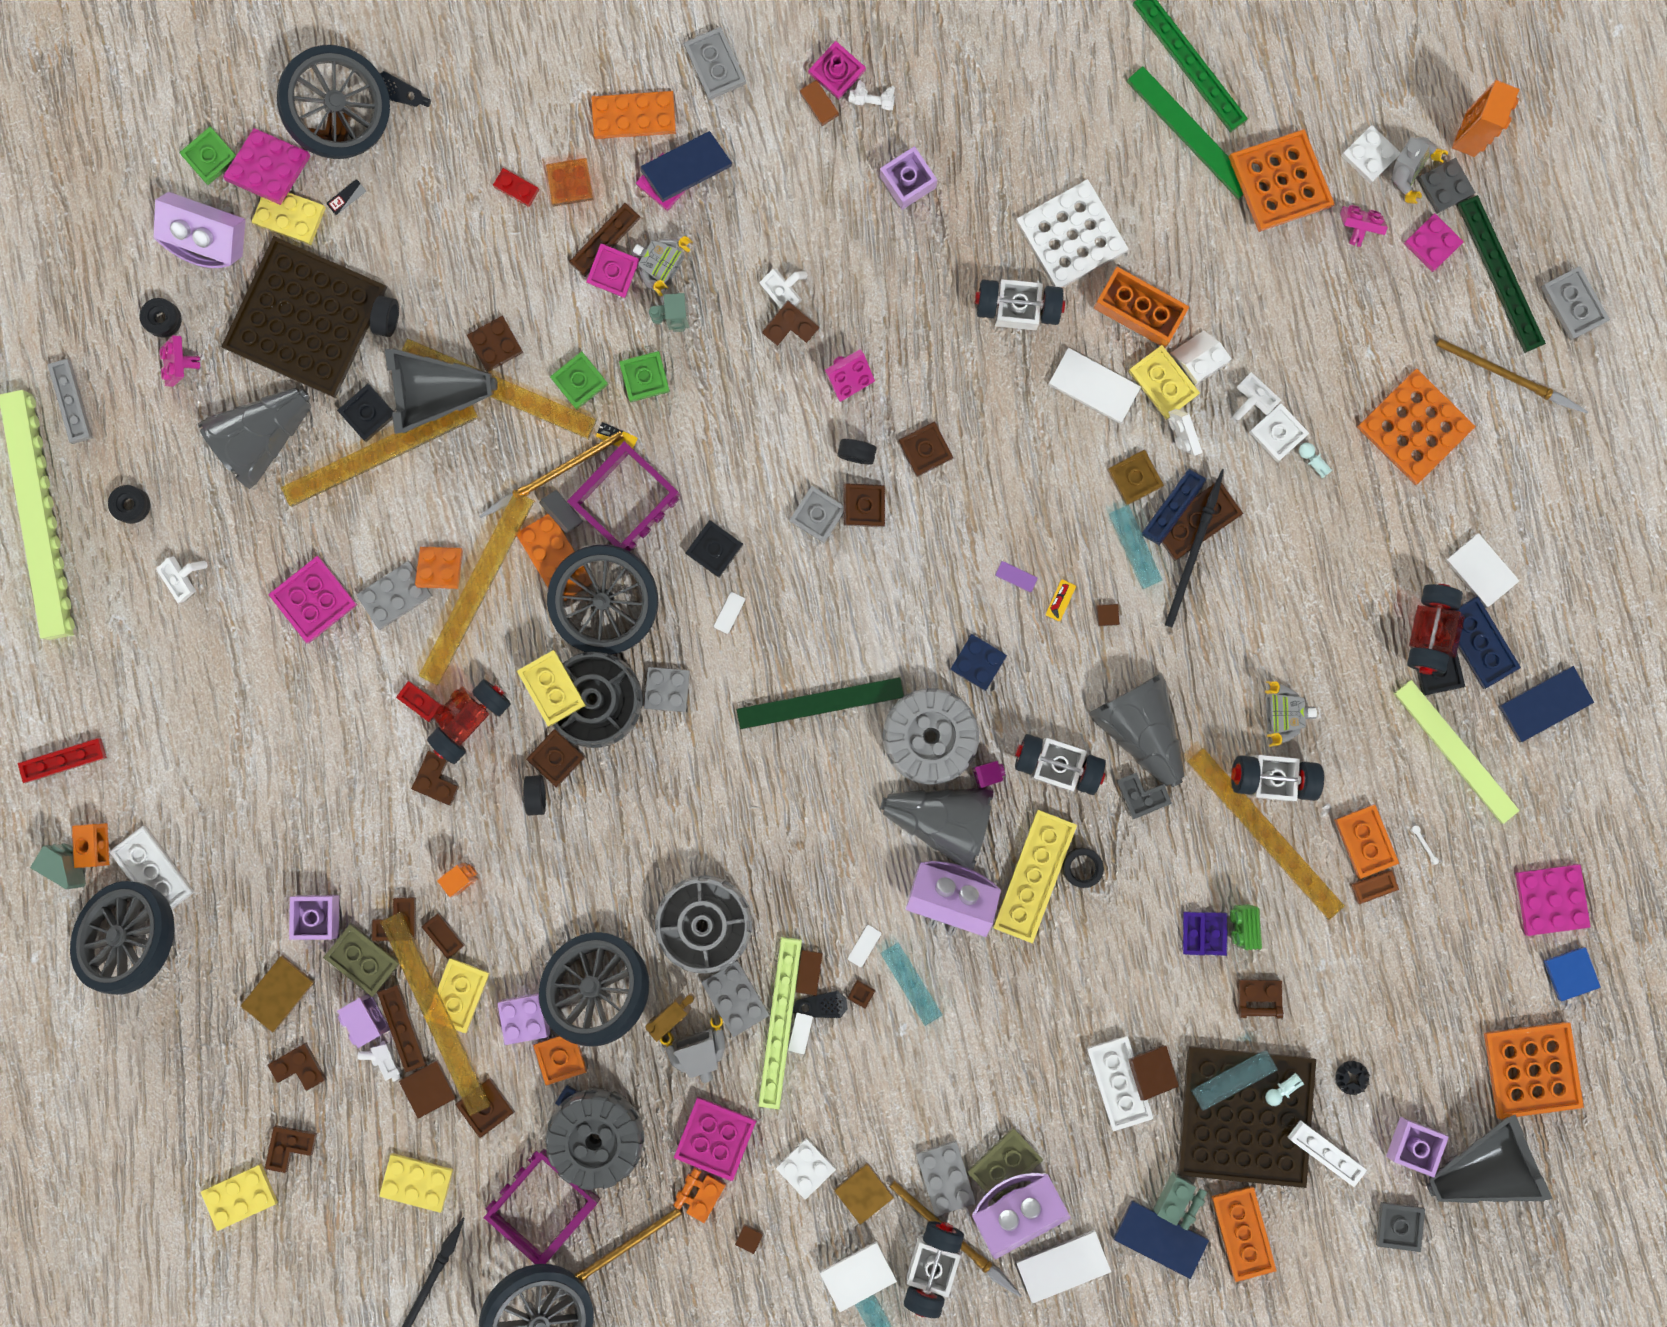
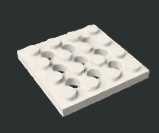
[1016,179,1129,288]

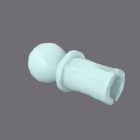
[1299,443,1332,478]
[1265,1073,1304,1106]

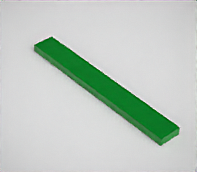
[1133,0,1248,133]
[1127,66,1244,200]

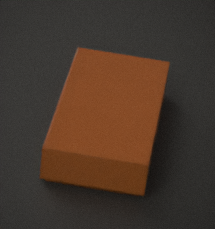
[800,80,839,126]
[1351,870,1399,904]

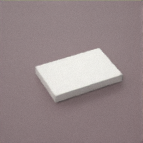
[1445,533,1519,608]
[820,1241,897,1312]

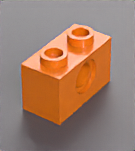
[72,823,110,868]
[437,863,478,897]

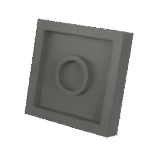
[1418,158,1475,214]
[1376,1202,1425,1252]

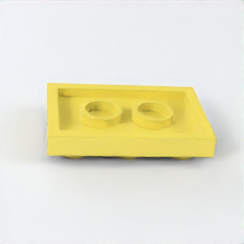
[252,192,326,245]
[1128,345,1200,420]
[517,650,586,727]
[426,958,490,1034]
[379,1153,454,1213]
[201,1163,278,1231]

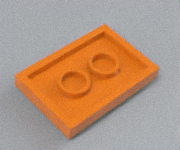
[1334,804,1399,879]

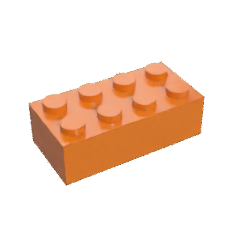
[1452,80,1520,157]
[1093,267,1189,348]

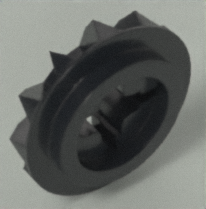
[1335,1061,1370,1096]

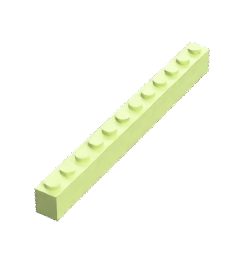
[0,390,75,640]

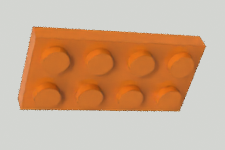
[591,91,676,139]
[515,514,593,601]
[1211,1185,1277,1282]

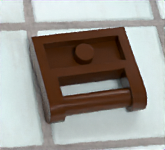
[1238,979,1284,1019]

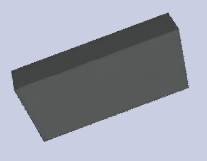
[539,490,583,534]

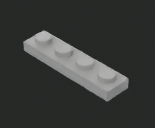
[47,358,93,444]

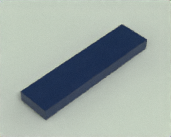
[1142,469,1206,546]

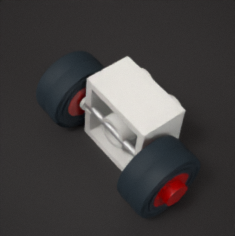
[975,279,1065,330]
[1015,734,1106,795]
[1231,755,1324,801]
[904,1221,964,1318]

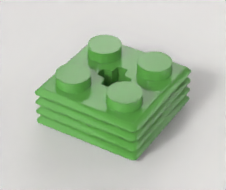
[1230,904,1262,951]

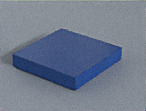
[1544,947,1601,1002]

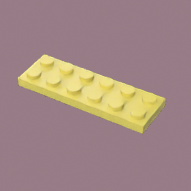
[993,810,1077,944]

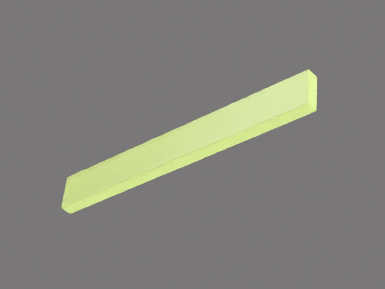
[1393,680,1520,824]
[758,937,802,1109]

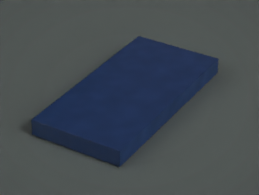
[640,131,732,202]
[1440,596,1521,689]
[1499,666,1595,743]
[1113,1200,1209,1279]

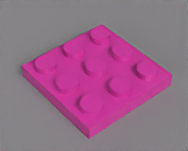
[223,128,311,205]
[268,556,358,644]
[1515,864,1591,936]
[674,1097,757,1182]

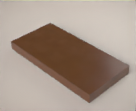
[1162,482,1244,561]

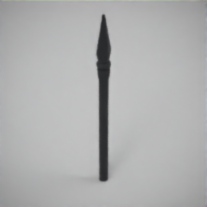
[1165,469,1224,628]
[402,1217,465,1327]

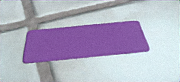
[996,561,1038,592]

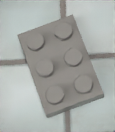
[684,27,746,100]
[1541,266,1610,340]
[356,561,432,630]
[701,960,770,1037]
[916,1140,976,1217]

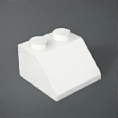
[1170,331,1231,386]

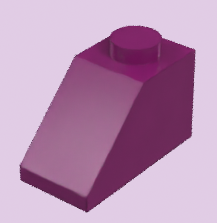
[972,761,1006,788]

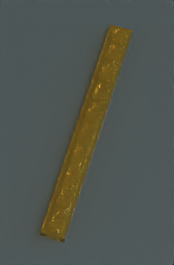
[402,338,597,440]
[281,405,479,507]
[418,491,535,686]
[1187,748,1345,920]
[380,912,490,1116]

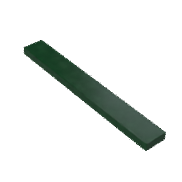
[1457,195,1546,353]
[736,677,904,730]

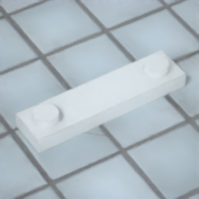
[1288,1120,1367,1187]

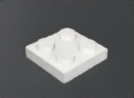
[1341,125,1401,184]
[1249,403,1309,462]
[1168,409,1202,456]
[776,1137,836,1200]

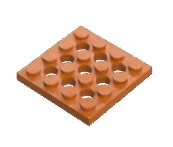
[1229,129,1335,232]
[1357,368,1476,485]
[1484,1022,1584,1119]

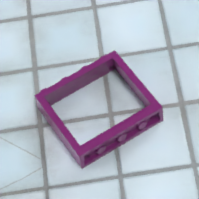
[567,441,680,552]
[483,1148,600,1264]

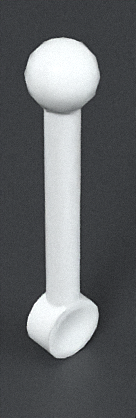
[1411,826,1439,865]

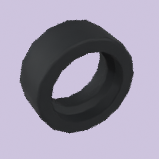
[370,295,399,337]
[523,775,546,816]
[1062,848,1104,888]

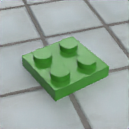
[179,126,236,185]
[550,351,609,410]
[619,351,670,403]

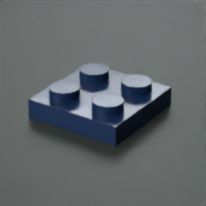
[950,634,1007,691]

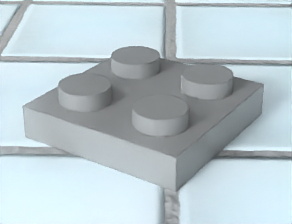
[789,486,844,544]
[644,667,690,712]

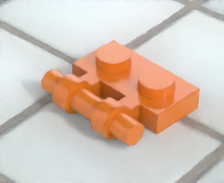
[673,1167,726,1223]

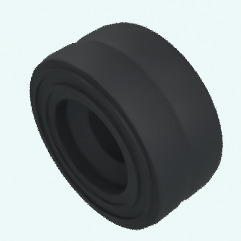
[140,298,182,338]
[837,439,877,465]
[108,485,150,524]

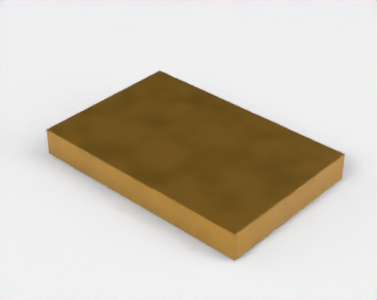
[241,955,315,1033]

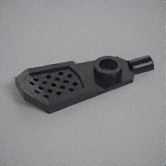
[380,71,431,107]
[793,990,848,1018]

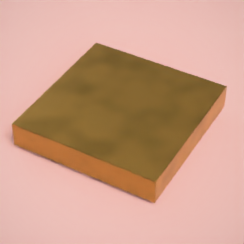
[1107,449,1164,505]
[834,1163,894,1225]

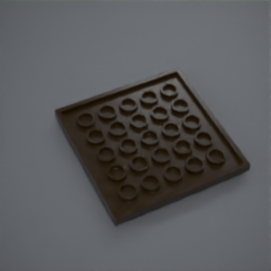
[221,236,387,398]
[1177,1046,1316,1188]

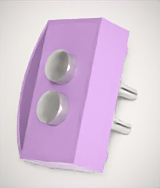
[153,192,246,268]
[905,861,1001,937]
[972,1173,1071,1260]

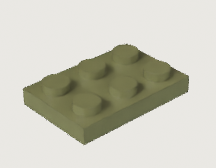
[323,924,401,997]
[967,1127,1043,1203]

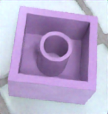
[879,146,937,210]
[289,895,339,940]
[498,993,551,1045]
[337,994,390,1048]
[1386,1117,1449,1177]

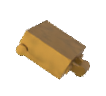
[645,993,695,1042]

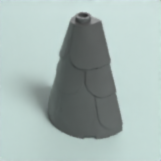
[385,349,498,434]
[198,388,312,489]
[1089,673,1185,787]
[880,787,993,870]
[1426,1114,1553,1203]

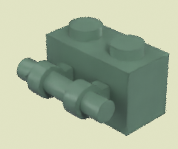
[649,293,690,332]
[1153,1172,1207,1231]

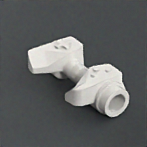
[849,80,895,111]

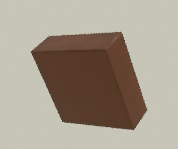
[1096,604,1120,627]
[847,979,876,1009]
[735,1224,763,1254]

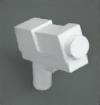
[358,1041,402,1082]

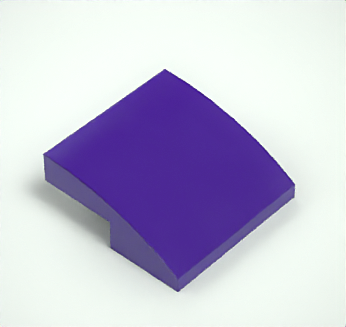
[1183,912,1228,956]

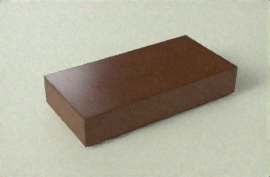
[422,913,465,959]
[796,950,823,995]

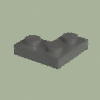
[1116,773,1172,819]

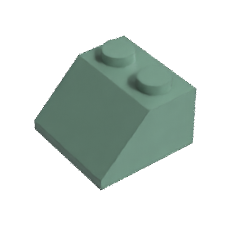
[30,843,86,890]

